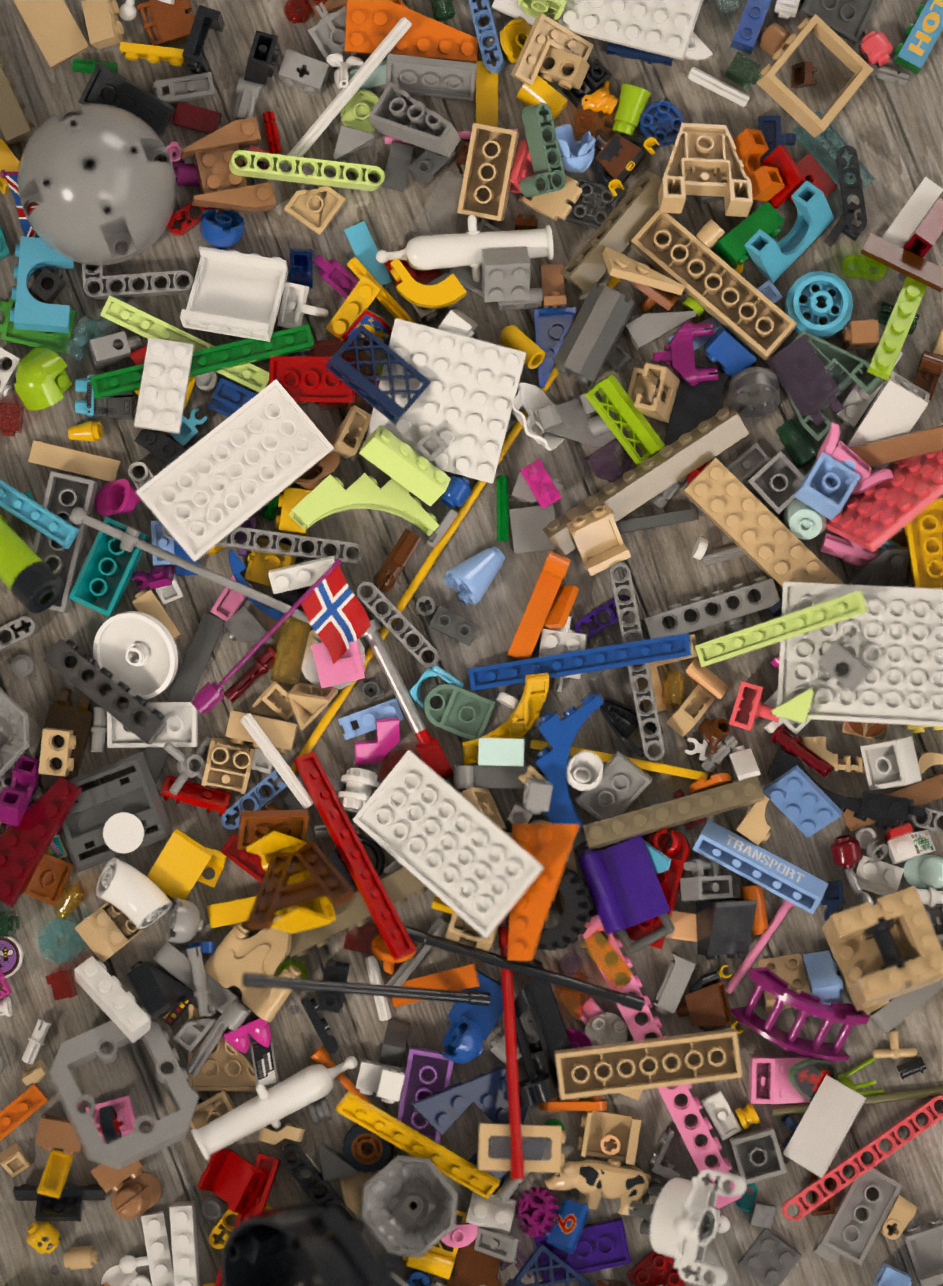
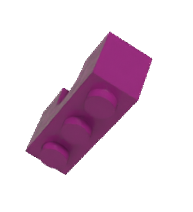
[0,755,42,827]

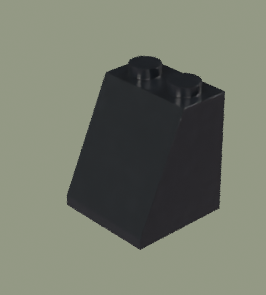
[696,898,757,960]

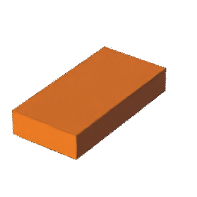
[544,585,579,629]

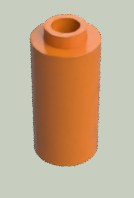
[740,884,769,935]

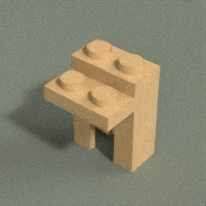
[627,363,680,423]
[445,911,497,951]

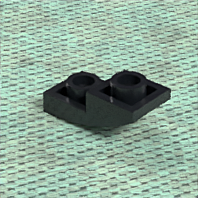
[562,58,612,107]

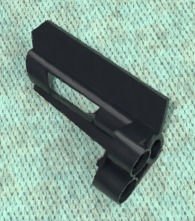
[514,977,572,1108]

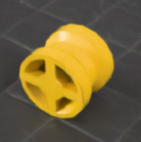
[734,1102,761,1130]

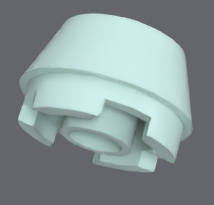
[783,498,828,540]

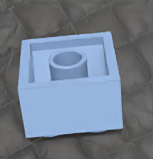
[794,452,861,520]

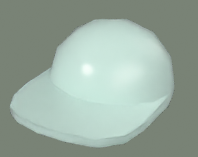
[904,854,943,889]

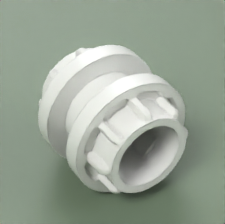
[338,768,380,813]

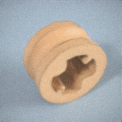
[600,1133,621,1155]

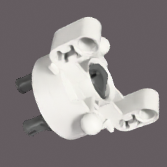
[628,1170,746,1286]

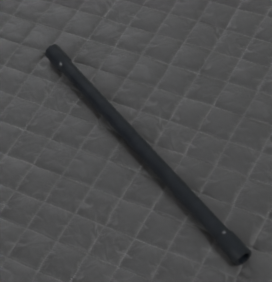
[406,926,645,1011]
[242,973,491,1006]

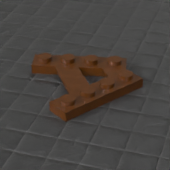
[246,840,356,930]

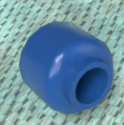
[439,475,472,508]

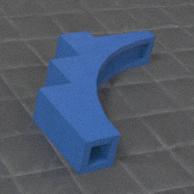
[535,692,604,831]

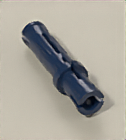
[606,42,673,66]

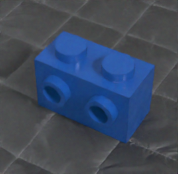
[704,325,757,377]

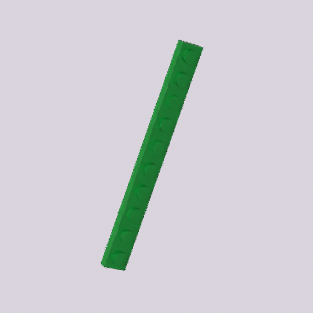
[90,324,314,400]

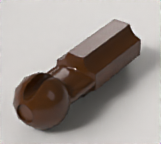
[373,529,422,592]

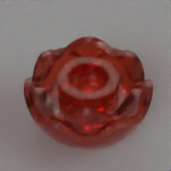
[284,0,312,24]

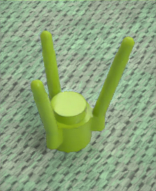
[837,1057,884,1096]

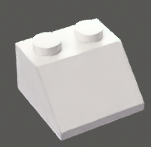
[860,736,922,791]

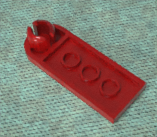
[625,828,690,949]

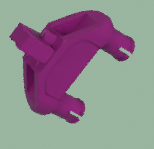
[653,321,718,386]

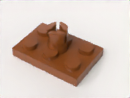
[237,804,309,849]

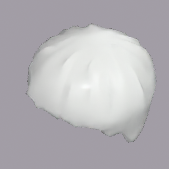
[566,751,603,791]

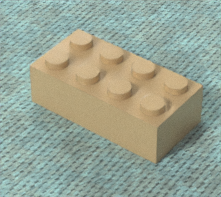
[457,123,520,221]

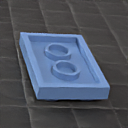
[763,765,842,838]

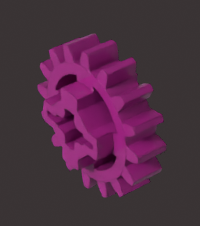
[515,1187,559,1237]

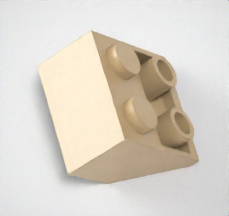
[75,902,144,962]

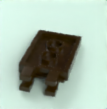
[35,688,94,779]

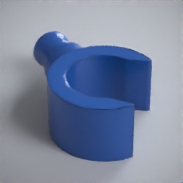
[185,941,215,953]

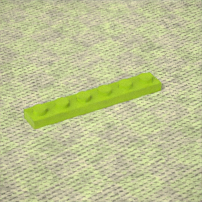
[867,276,927,381]

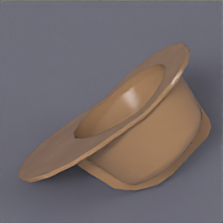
[294,451,340,491]
[111,1172,161,1220]

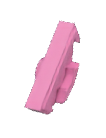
[441,1223,480,1248]

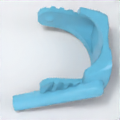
[409,665,464,707]

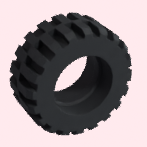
[505,867,593,950]

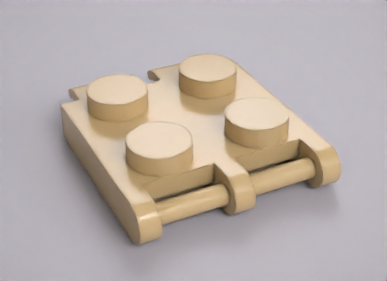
[518,175,583,222]

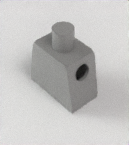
[89,332,142,369]

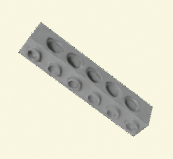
[643,576,780,639]

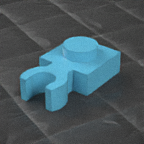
[169,407,208,447]

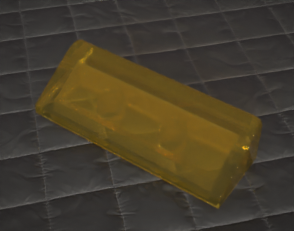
[271,616,311,684]

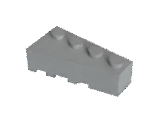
[368,81,460,157]

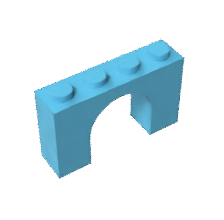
[745,180,835,283]
[10,236,75,333]

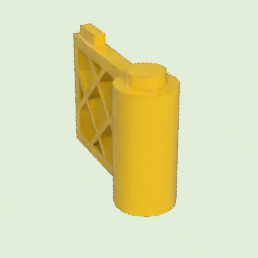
[403,1210,467,1280]

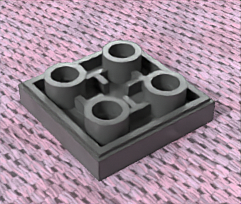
[566,177,621,230]

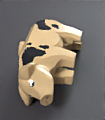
[544,1158,652,1216]

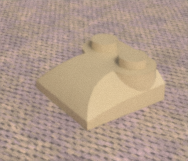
[190,1090,235,1130]

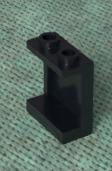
[182,5,225,74]
[317,959,350,1013]

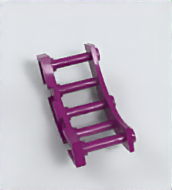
[730,967,870,1062]

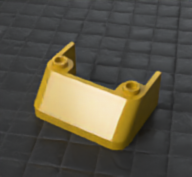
[246,831,336,934]

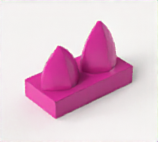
[520,459,562,510]
[224,1016,271,1053]

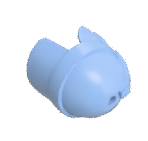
[555,124,596,172]

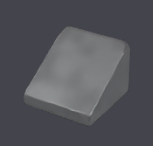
[748,1200,776,1229]

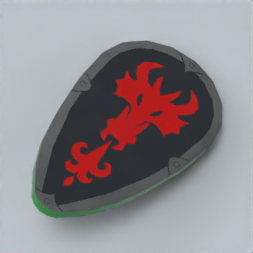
[789,1059,836,1101]

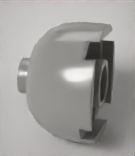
[165,897,204,944]

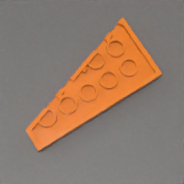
[344,0,478,62]
[508,823,580,961]

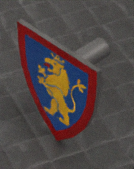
[341,308,392,347]

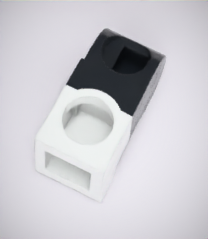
[503,802,533,833]

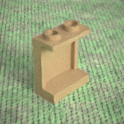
[566,504,631,576]
[577,1111,641,1165]

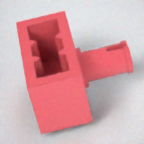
[729,681,780,731]

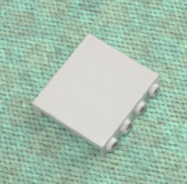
[180,246,289,342]

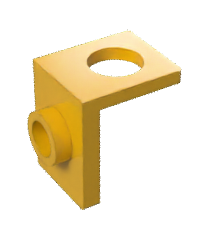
[198,847,227,888]

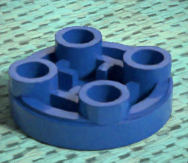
[639,100,684,147]

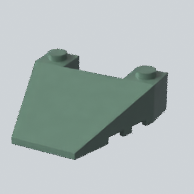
[772,331,885,443]

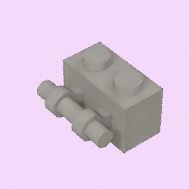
[680,858,733,901]

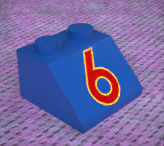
[545,1199,590,1255]

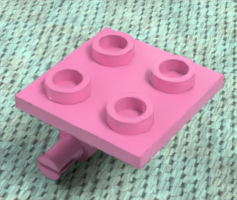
[311,641,365,689]

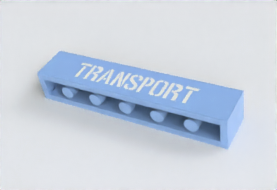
[692,819,828,914]

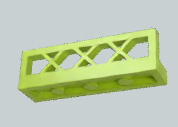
[585,374,665,466]

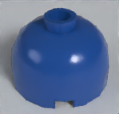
[200,208,245,250]
[441,1016,484,1063]

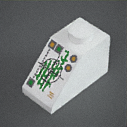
[886,829,936,865]

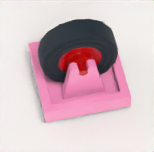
[85,1095,136,1145]

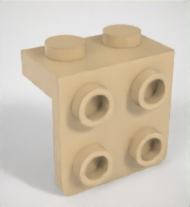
[758,954,811,1012]

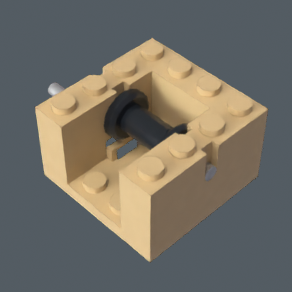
[822,868,943,1012]

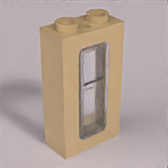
[477,1122,565,1173]

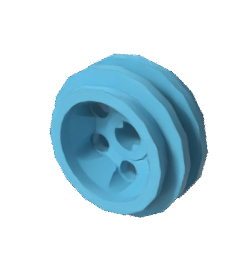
[784,271,853,339]

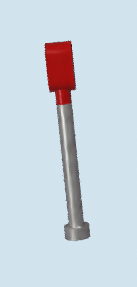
[361,618,453,779]

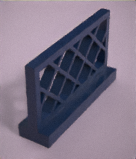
[325,325,431,425]
[505,1243,593,1286]

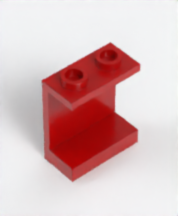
[197,1148,267,1215]

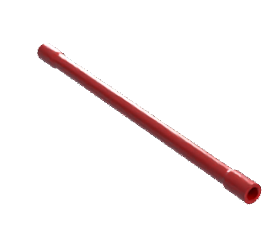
[498,926,525,1179]

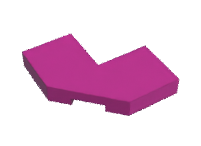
[354,717,400,765]

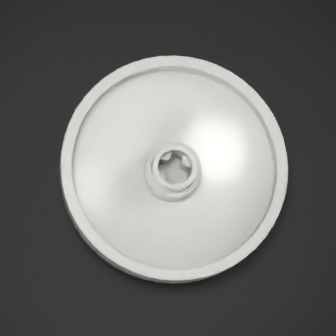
[93,611,178,700]

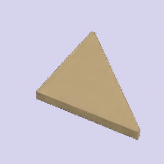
[188,1003,273,1092]

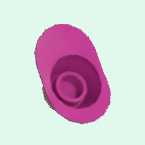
[95,479,142,516]

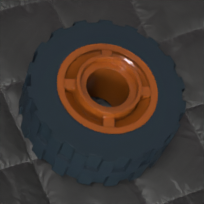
[343,1124,394,1173]

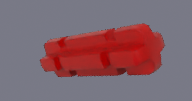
[262,111,282,154]

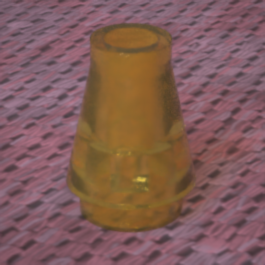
[55,884,84,919]

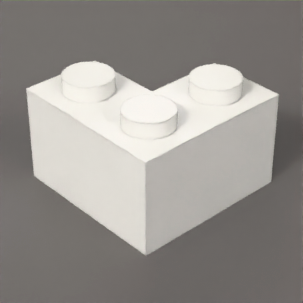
[356,1059,406,1104]

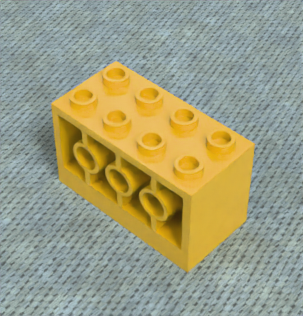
[904,499,943,589]

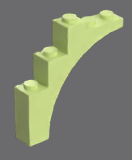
[289,473,440,536]

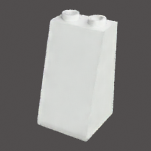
[847,371,930,469]

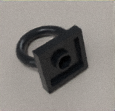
[326,834,385,892]

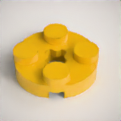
[499,18,532,63]

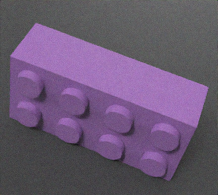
[397,1045,453,1144]

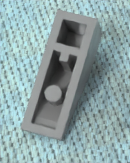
[624,311,697,351]

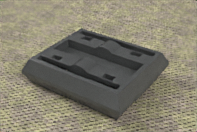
[45,751,174,873]

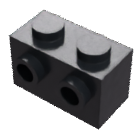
[244,30,279,86]

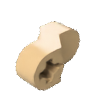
[258,1122,305,1145]

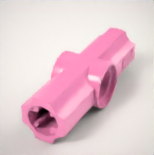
[819,533,879,567]

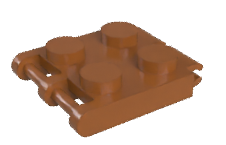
[136,0,195,46]

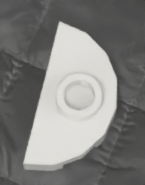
[685,32,713,61]

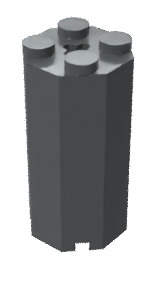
[553,282,636,387]

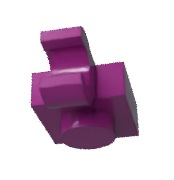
[132,565,174,590]

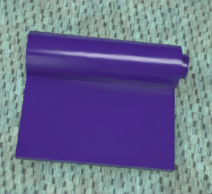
[578,835,670,935]

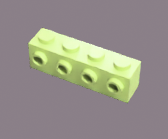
[359,425,451,506]

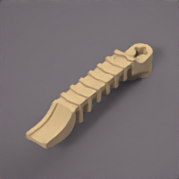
[800,736,943,774]

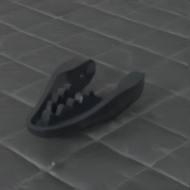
[599,698,663,758]

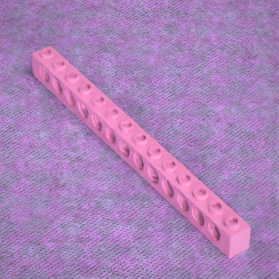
[582,912,742,1209]

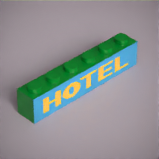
[894,0,943,74]

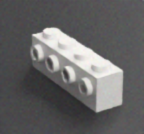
[74,956,151,1043]

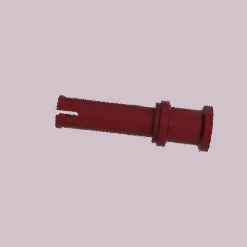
[223,644,282,703]
[771,725,833,778]

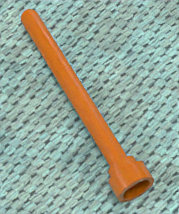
[310,1045,376,1107]

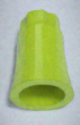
[613,84,651,135]

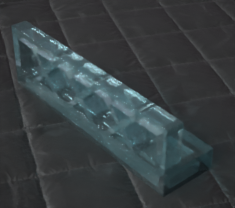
[793,111,875,200]

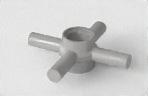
[163,736,216,795]

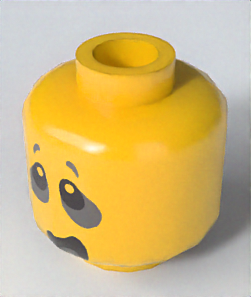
[26,1221,60,1254]

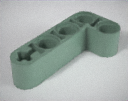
[520,103,566,197]

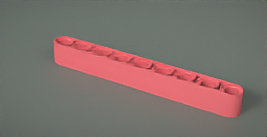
[781,1096,943,1221]

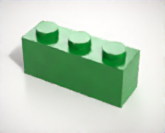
[714,201,785,268]

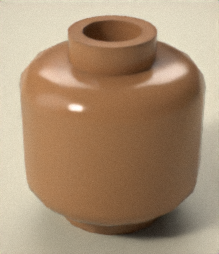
[758,23,791,56]

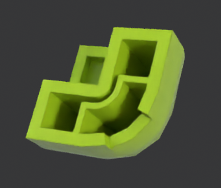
[14,348,72,410]

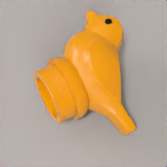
[581,80,619,115]

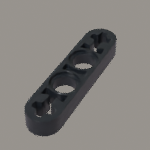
[836,145,867,234]

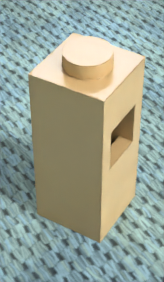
[132,589,183,641]

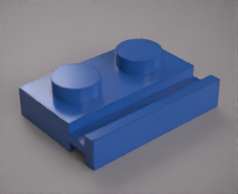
[207,378,257,417]

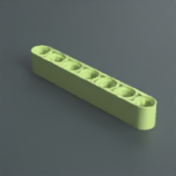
[229,150,385,191]

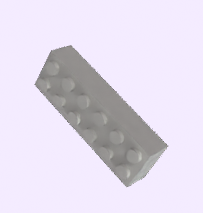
[32,471,99,613]

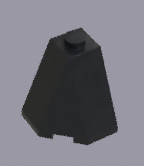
[127,961,194,1020]

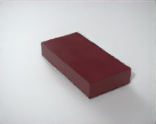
[173,102,222,134]

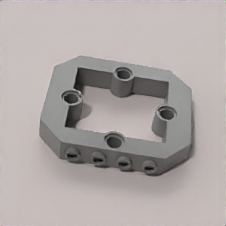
[50,1020,199,1170]

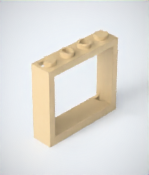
[756,14,873,138]

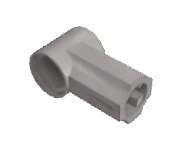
[232,75,263,120]

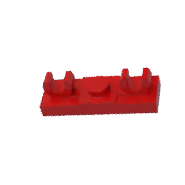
[160,775,232,816]

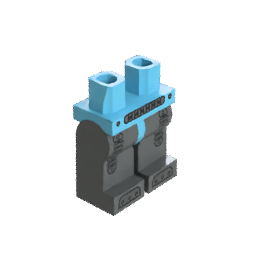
[75,375,134,420]

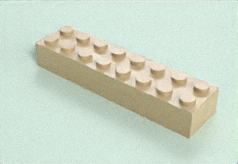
[631,210,797,362]
[682,458,844,590]
[555,1028,743,1100]

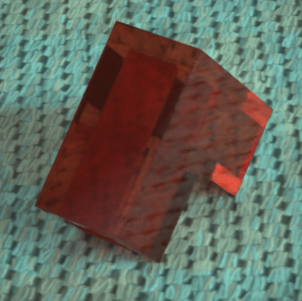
[343,923,377,954]

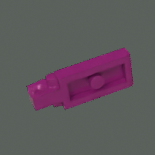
[314,255,359,299]

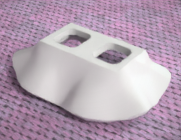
[512,382,565,451]

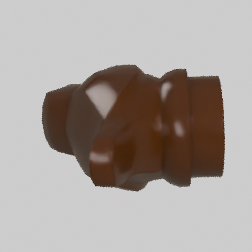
[698,718,730,754]

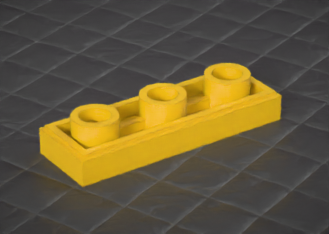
[120,42,185,66]

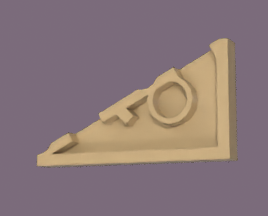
[602,246,685,295]

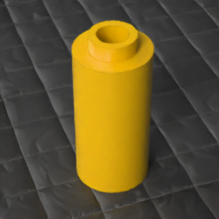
[500,325,545,369]

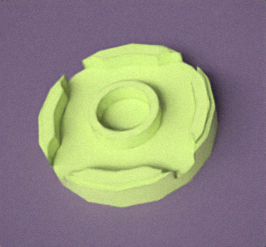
[340,89,379,133]

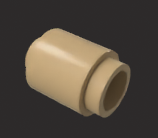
[64,1245,98,1270]

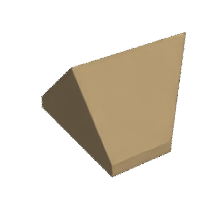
[247,681,294,721]
[288,682,338,731]

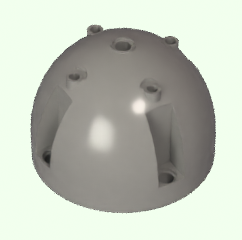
[18,104,176,265]

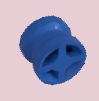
[408,1269,430,1286]

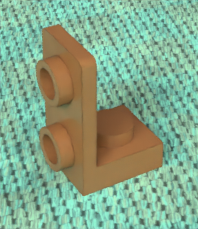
[541,264,567,309]

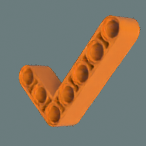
[507,551,571,660]

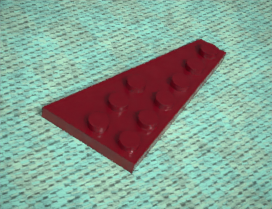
[0,777,83,908]

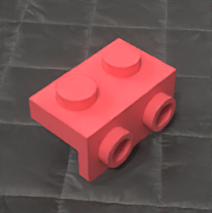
[509,140,534,193]

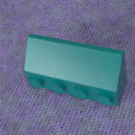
[68,516,150,617]

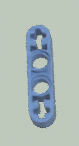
[469,0,505,74]
[221,769,288,830]

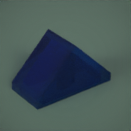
[290,248,314,289]

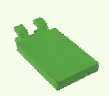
[0,296,77,355]

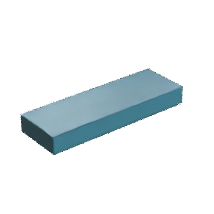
[344,221,392,286]

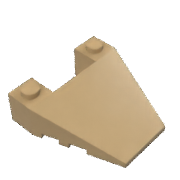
[658,123,753,217]

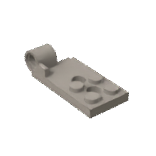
[813,1163,903,1266]

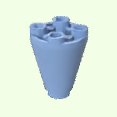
[443,546,505,605]

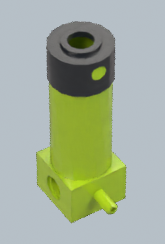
[0,512,64,614]

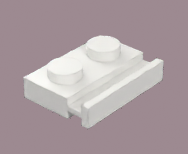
[855,855,904,896]
[465,1192,517,1234]

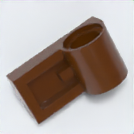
[913,350,943,400]

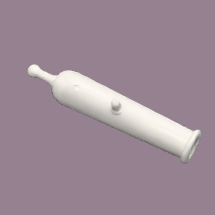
[376,215,554,282]
[191,1056,358,1160]

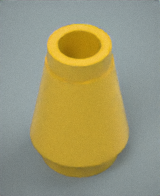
[68,420,103,442]

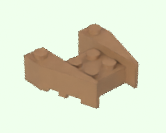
[180,117,276,214]

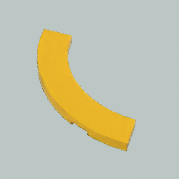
[462,672,549,765]

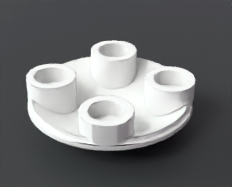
[584,1012,628,1046]

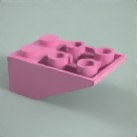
[748,1054,817,1104]

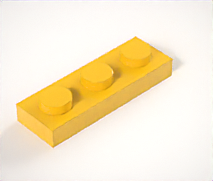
[325,274,383,342]

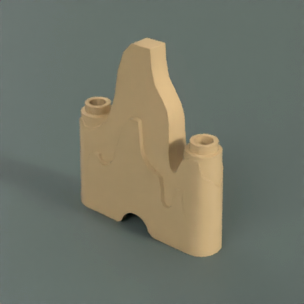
[204,914,302,1022]

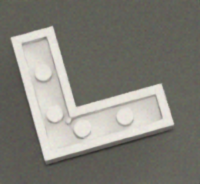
[268,555,335,594]

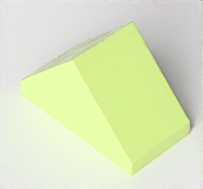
[772,687,815,723]

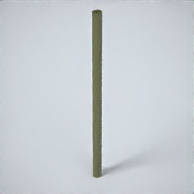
[771,1086,943,1117]

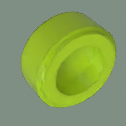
[682,297,704,318]

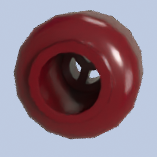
[830,834,863,869]

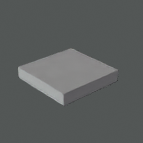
[509,504,555,554]

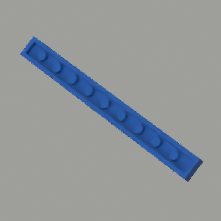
[468,633,693,691]

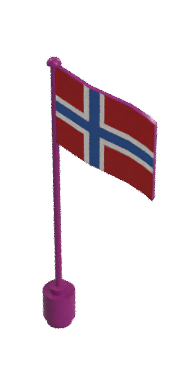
[191,558,371,715]

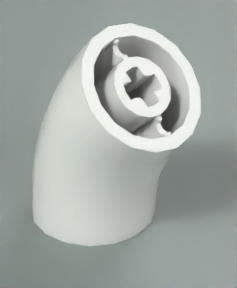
[96,857,173,929]

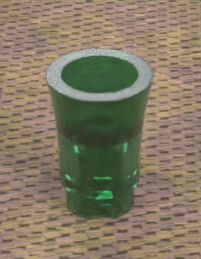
[775,419,820,470]

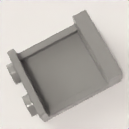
[902,1218,943,1286]

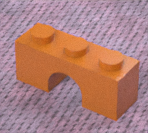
[733,128,785,202]

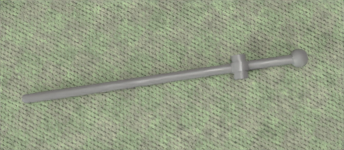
[69,507,310,624]

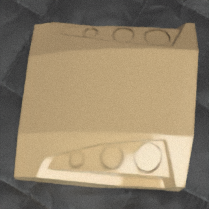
[201,738,255,794]

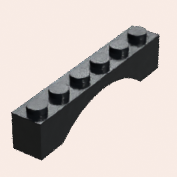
[767,750,897,830]

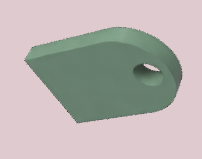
[423,684,496,740]

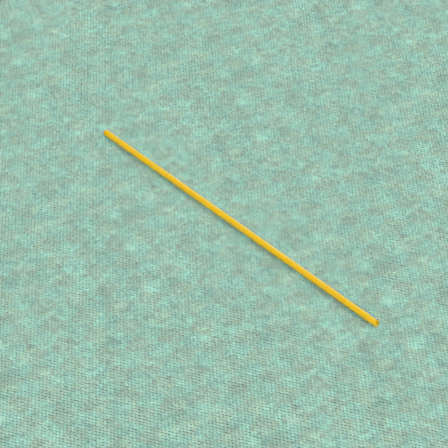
[290,276,621,774]

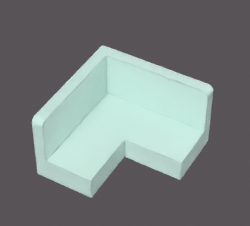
[478,738,524,766]

